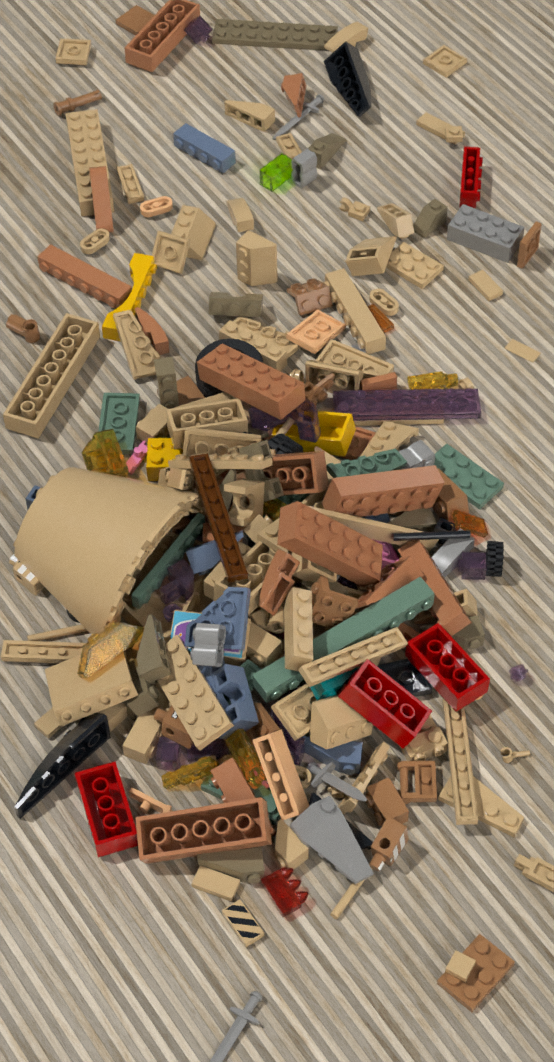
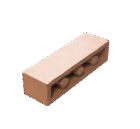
[211,758,277,837]

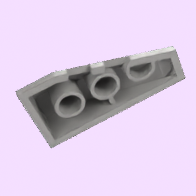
[290,796,374,884]

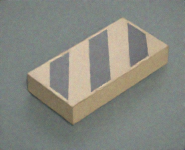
[222,899,264,947]

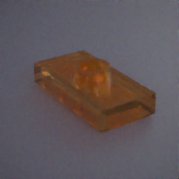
[452,510,488,538]

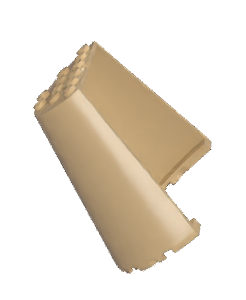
[13,467,207,646]

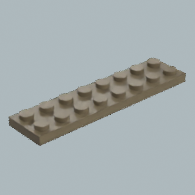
[212,19,338,51]

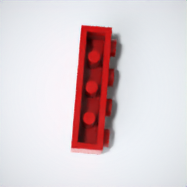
[459,147,483,208]

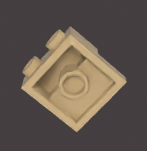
[400,714,448,761]

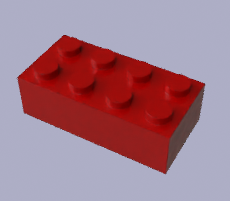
[405,623,490,712]
[338,659,432,749]
[75,761,138,857]

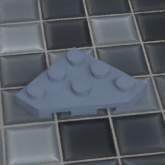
[184,587,251,650]

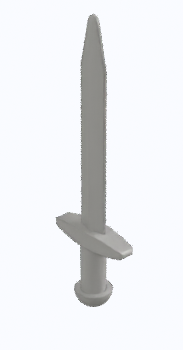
[273,94,324,140]
[306,762,367,801]
[210,991,262,1062]

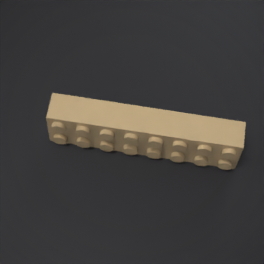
[66,109,114,217]
[3,313,100,439]

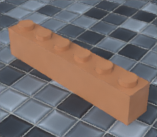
[37,244,132,308]
[398,540,472,636]

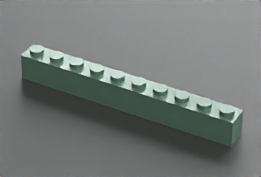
[252,577,435,703]

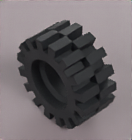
[485,541,504,577]

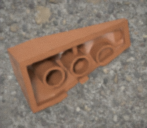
[356,556,424,609]

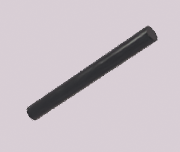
[392,530,471,541]

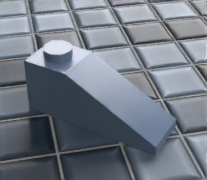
[186,530,244,575]
[300,736,363,775]

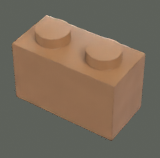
[365,777,409,826]

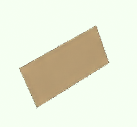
[504,339,541,363]

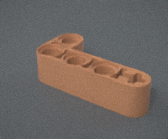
[89,166,114,233]

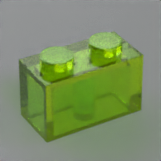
[259,153,293,192]

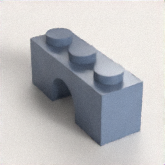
[212,664,259,732]

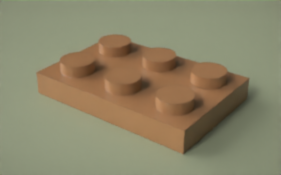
[437,934,515,1012]

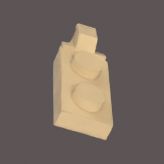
[514,854,554,892]

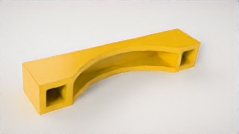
[102,253,157,342]

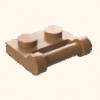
[397,761,437,804]

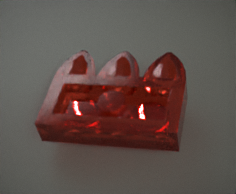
[261,868,309,918]

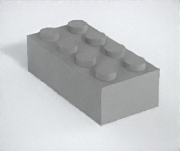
[447,204,524,263]

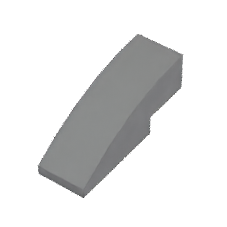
[432,528,475,578]

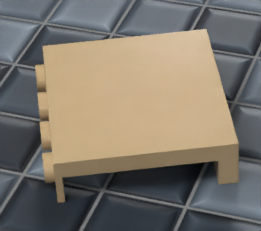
[45,639,138,727]

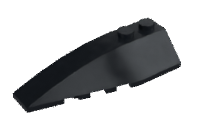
[324,41,371,117]
[15,713,111,819]

